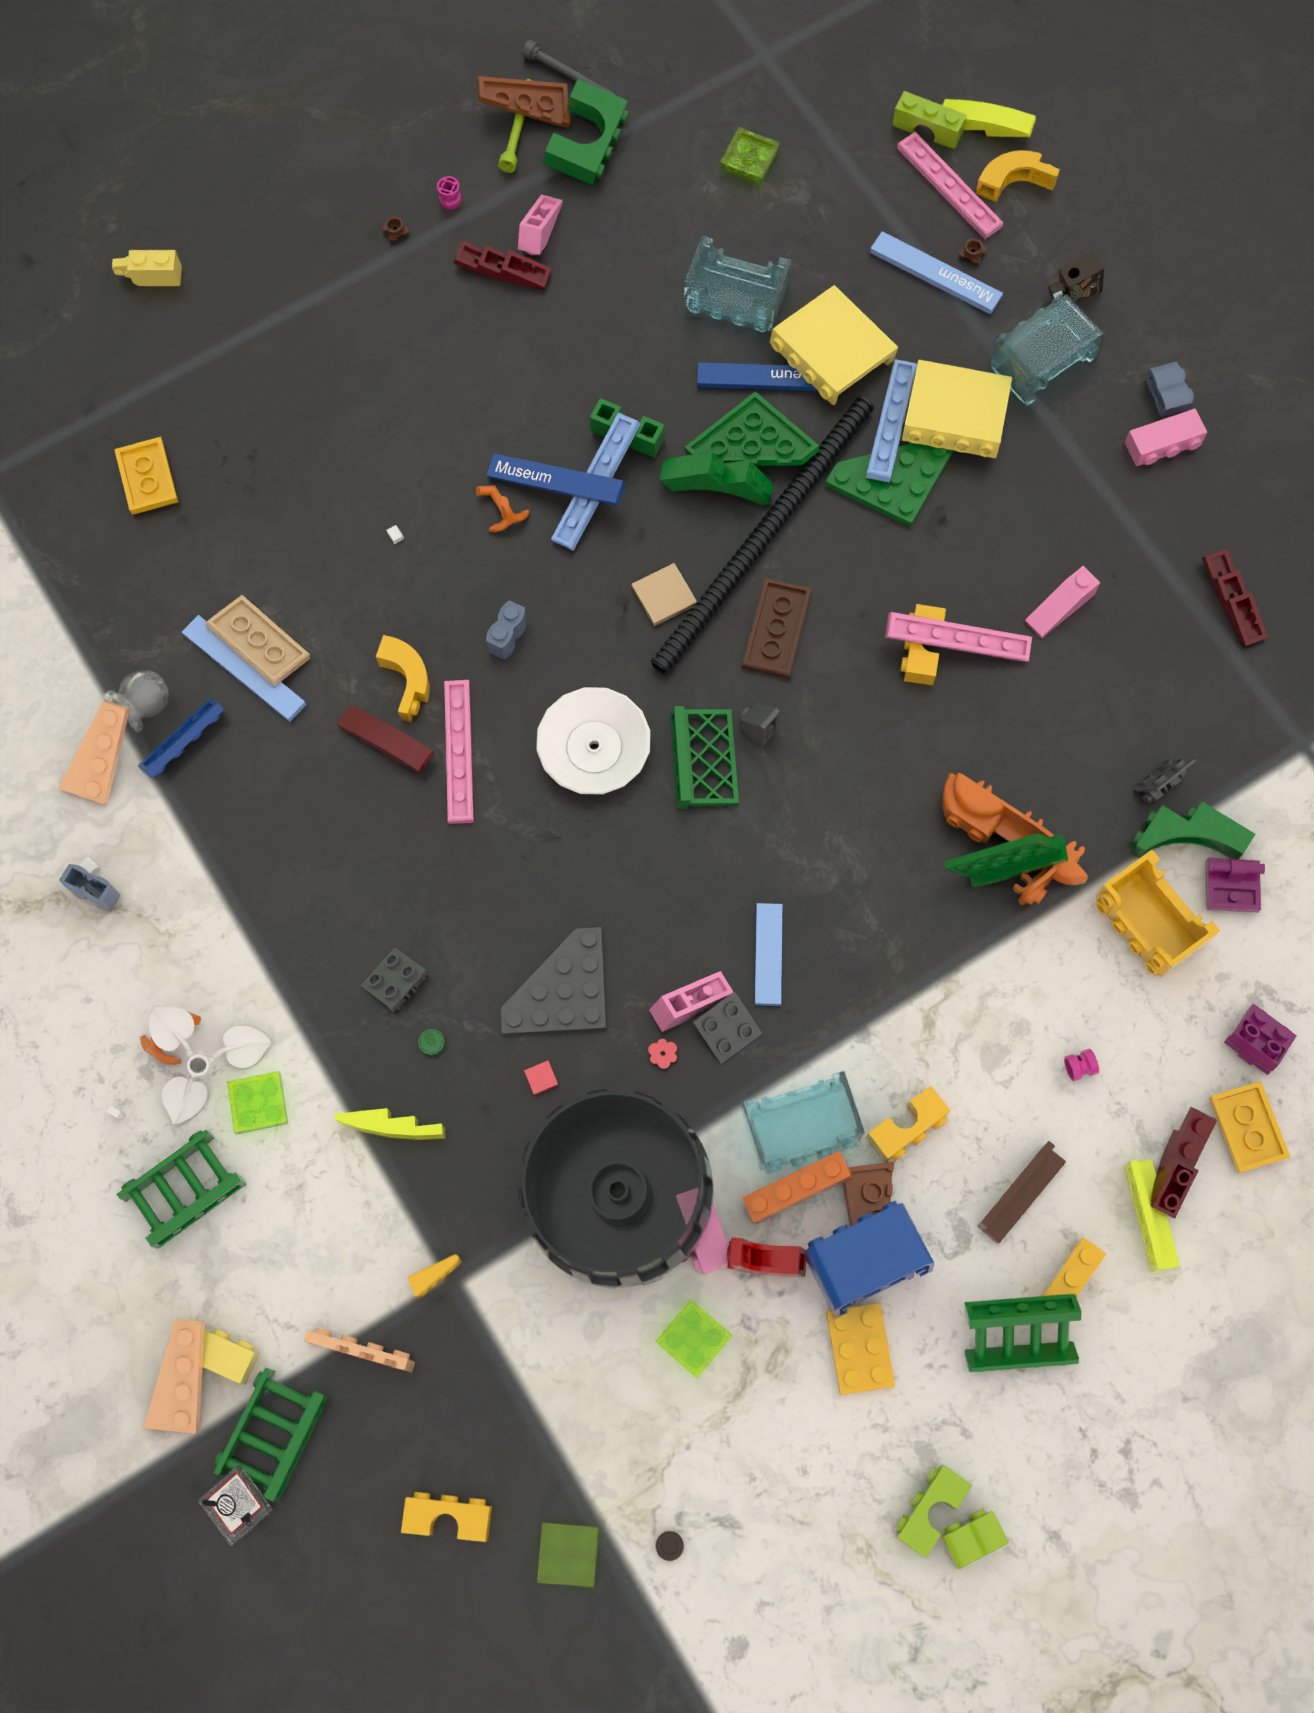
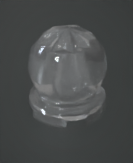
[103,670,169,733]

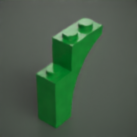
[660,452,773,506]
[1131,802,1256,859]

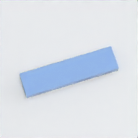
[755,903,782,1006]

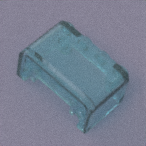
[684,236,791,332]
[990,295,1105,406]
[741,1071,865,1174]

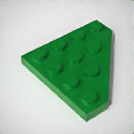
[684,392,819,466]
[825,443,954,527]

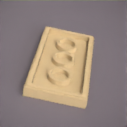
[205,595,310,687]

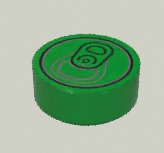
[418,1029,445,1056]

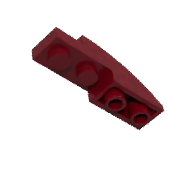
[1151,1107,1217,1219]

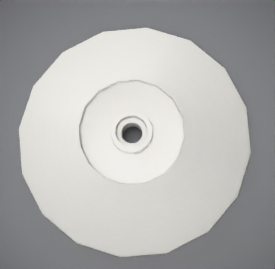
[536,687,650,794]

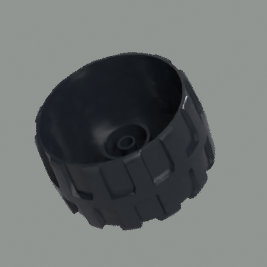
[518,1089,714,1289]

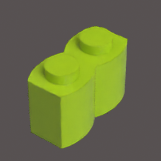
[940,1508,1009,1569]

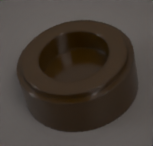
[656,1531,684,1561]

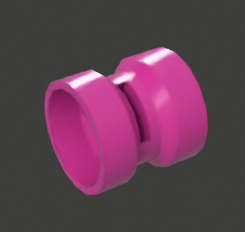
[437,176,462,210]
[1064,1048,1099,1082]

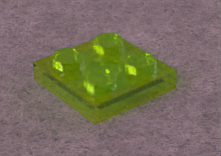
[720,127,780,183]
[227,1071,288,1135]
[655,1299,733,1379]
[537,1523,599,1587]

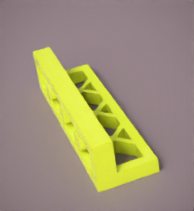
[1124,1159,1180,1272]

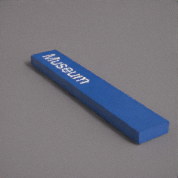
[697,362,818,391]
[486,453,625,506]

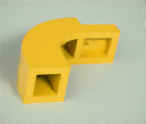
[976,151,1060,202]
[376,635,430,723]

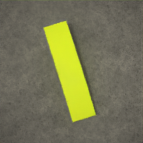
[943,99,1036,137]
[334,1108,446,1140]

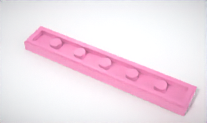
[897,132,1003,239]
[885,612,1032,662]
[444,680,474,824]

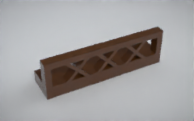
[977,1141,1066,1244]

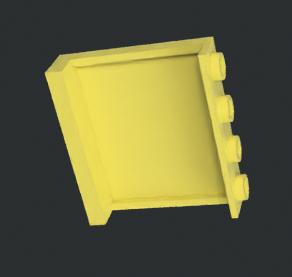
[770,285,898,405]
[902,360,1012,458]

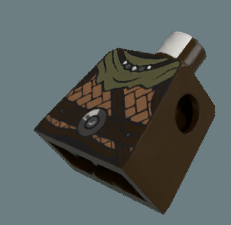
[1048,250,1104,304]

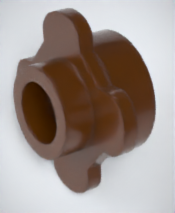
[382,217,409,241]
[959,239,987,264]

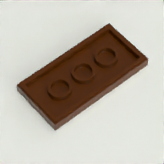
[742,578,812,679]

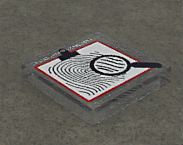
[198,1464,273,1546]

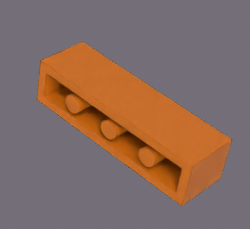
[742,1151,854,1224]

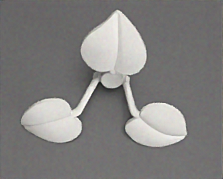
[149,1006,271,1124]

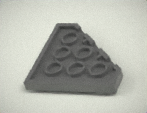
[501,927,606,1036]

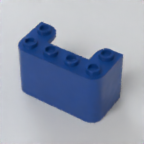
[805,1201,935,1319]

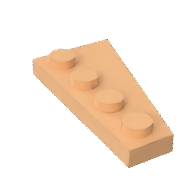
[58,701,130,804]
[143,1319,205,1434]
[304,1327,415,1373]

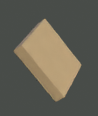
[631,563,697,627]

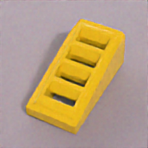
[407,1254,462,1299]

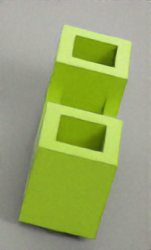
[892,91,967,150]
[894,1465,972,1558]

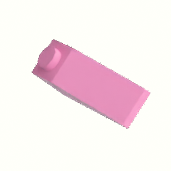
[518,195,563,255]
[1025,566,1100,639]
[649,971,733,1032]

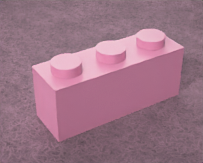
[1125,409,1207,467]
[676,1187,728,1275]

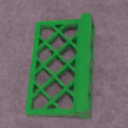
[670,706,739,809]
[944,833,1069,888]

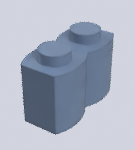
[1146,362,1194,418]
[486,600,527,660]
[59,864,121,911]

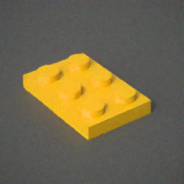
[114,437,179,515]
[1209,1081,1291,1174]
[826,1303,895,1395]

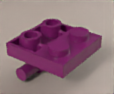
[1206,858,1265,913]
[1224,1004,1297,1075]

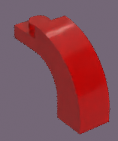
[727,1237,806,1277]

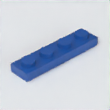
[138,698,224,778]

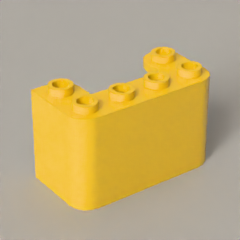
[1095,850,1220,977]

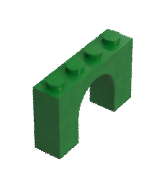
[543,79,629,185]

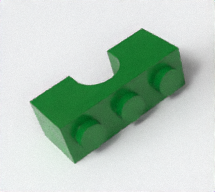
[590,398,665,458]

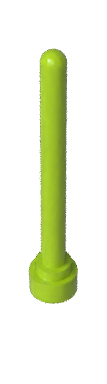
[498,79,532,173]

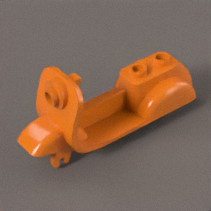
[942,773,1088,906]

